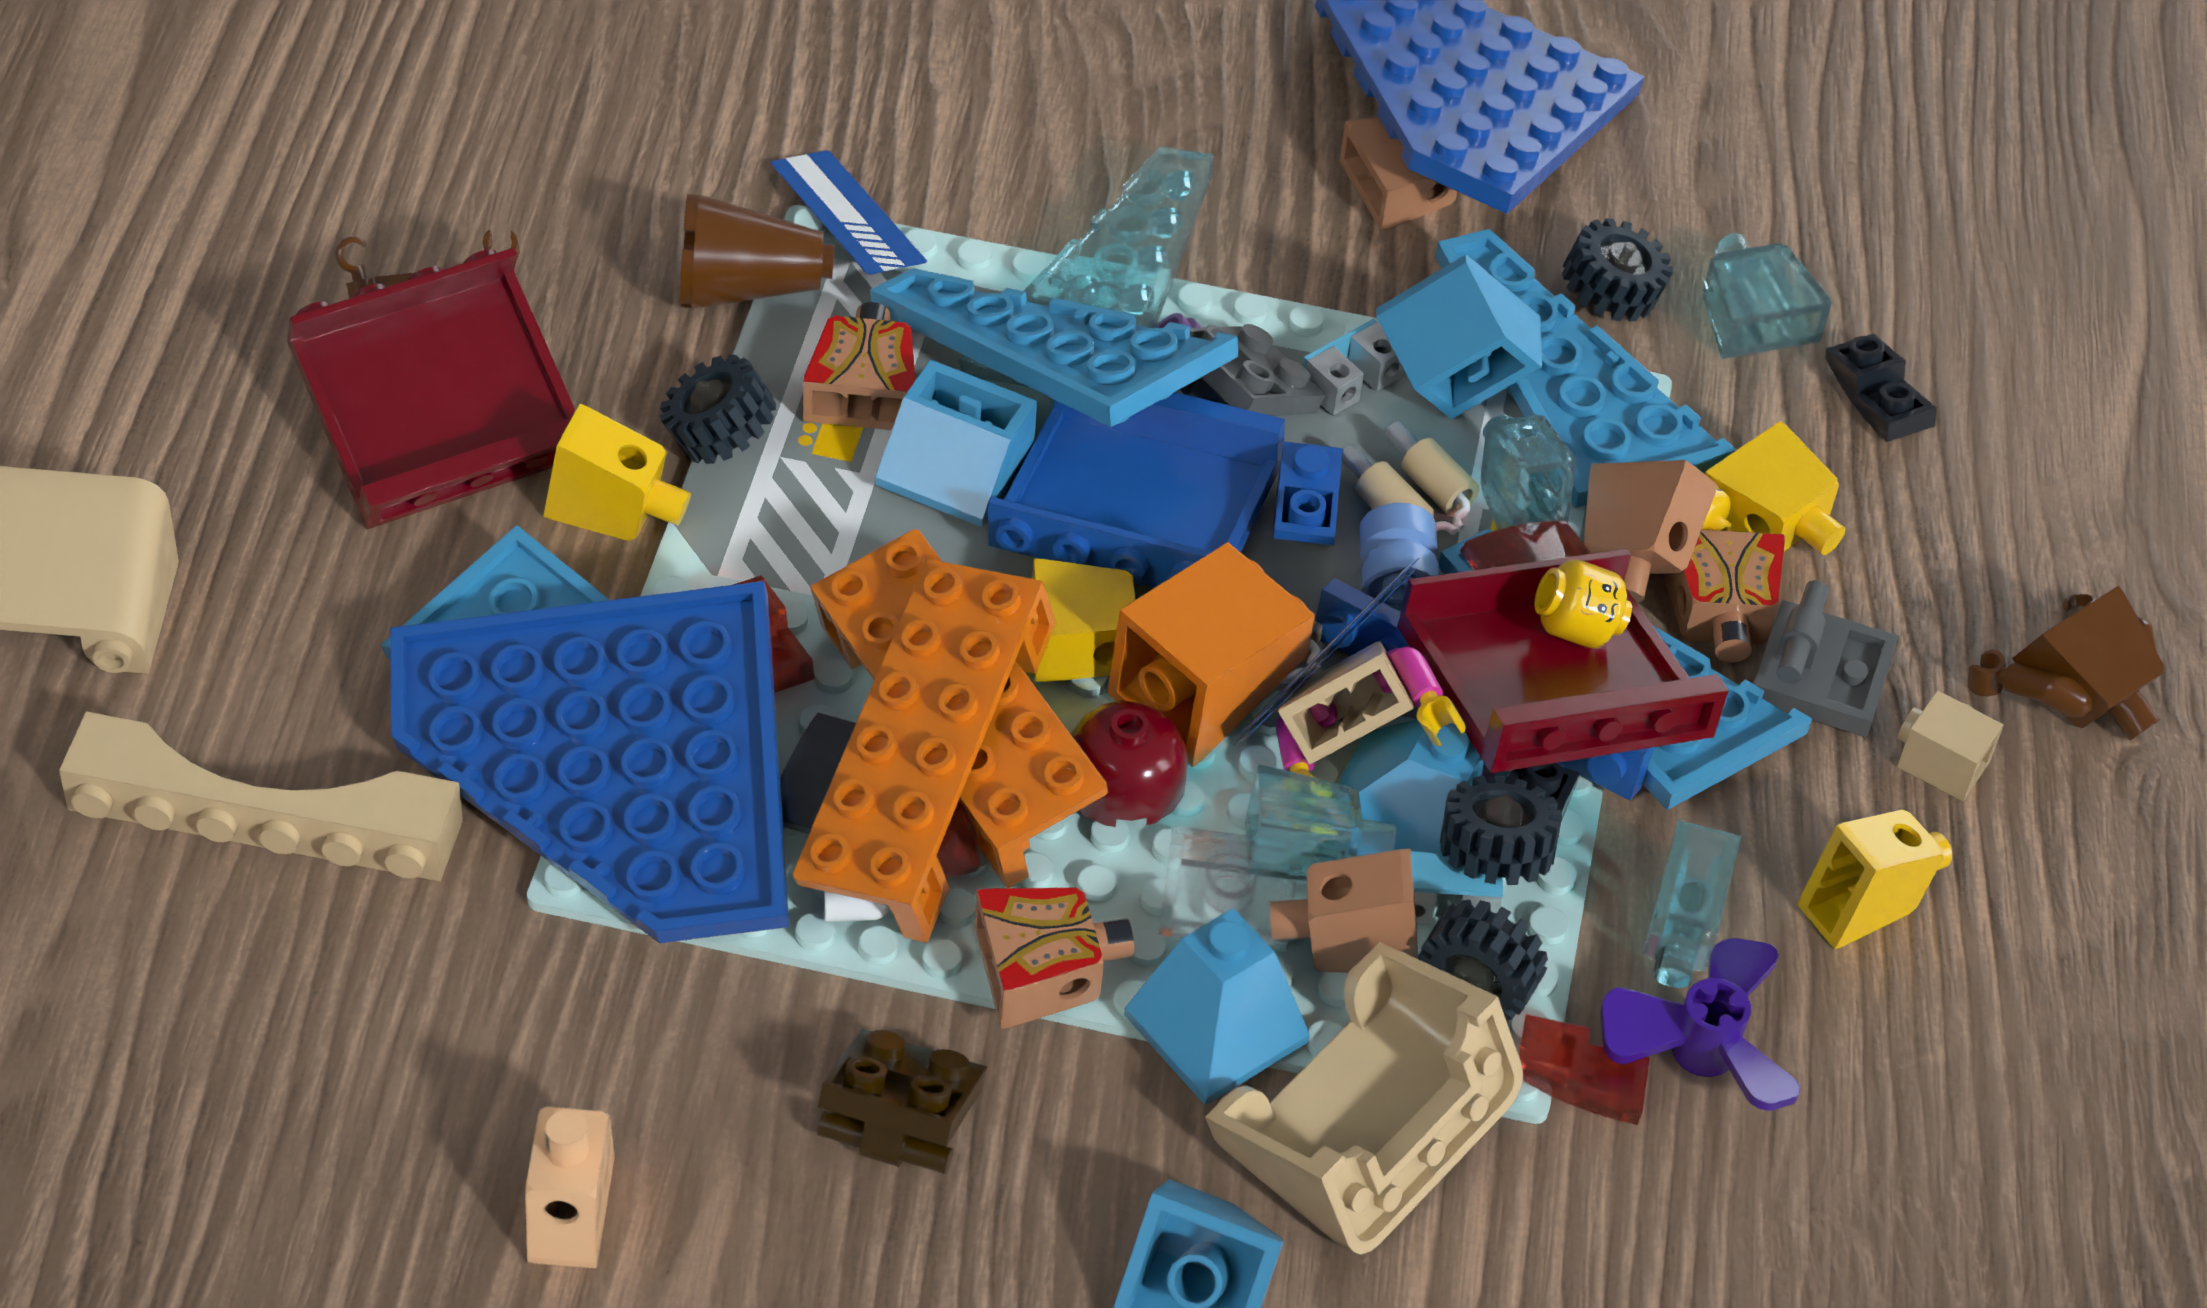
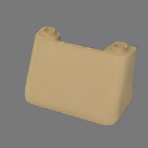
[0,466,179,674]
[1205,942,1523,1254]

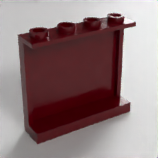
[287,247,576,530]
[1397,549,1729,773]

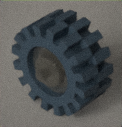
[1562,218,1673,322]
[660,355,776,464]
[1439,775,1562,885]
[1418,899,1548,1022]

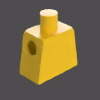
[543,404,691,541]
[1705,421,1846,555]
[1031,559,1135,682]
[1796,809,1952,950]

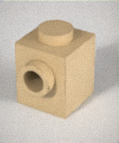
[1897,690,2004,801]

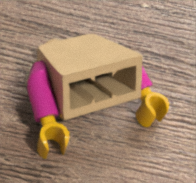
[1276,641,1466,819]

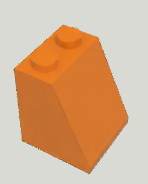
[1107,542,1315,767]

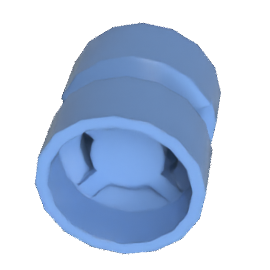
[1359,503,1439,612]

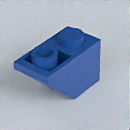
[1272,441,1343,545]

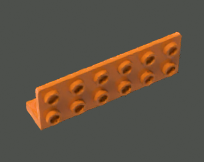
[810,529,1108,888]
[792,559,1057,943]

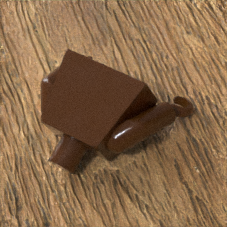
[1968,585,2164,741]

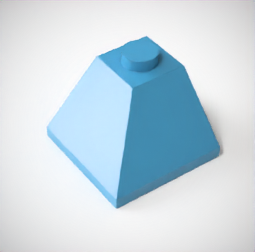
[1316,719,1484,853]
[1124,908,1310,1106]
[1113,1179,1285,1308]

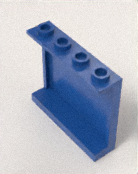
[988,392,1285,588]

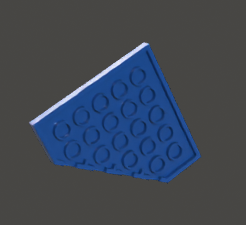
[1314,0,1645,214]
[390,581,789,943]

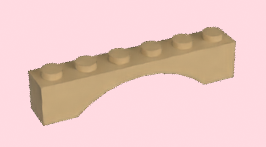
[59,712,463,882]

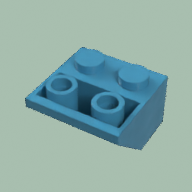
[1376,254,1542,419]
[875,359,1037,527]

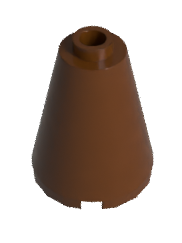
[680,194,835,309]

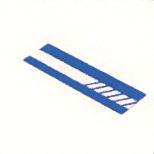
[771,150,927,275]

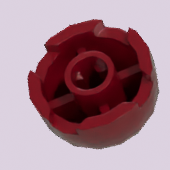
[1070,700,1188,827]

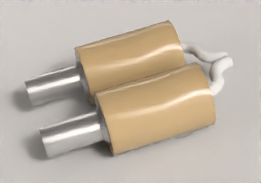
[1342,421,1480,535]

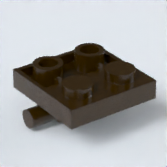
[817,1029,987,1174]

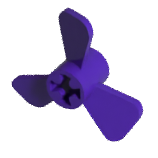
[1600,938,1800,1111]

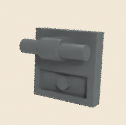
[1179,324,1326,416]
[1754,580,1899,738]

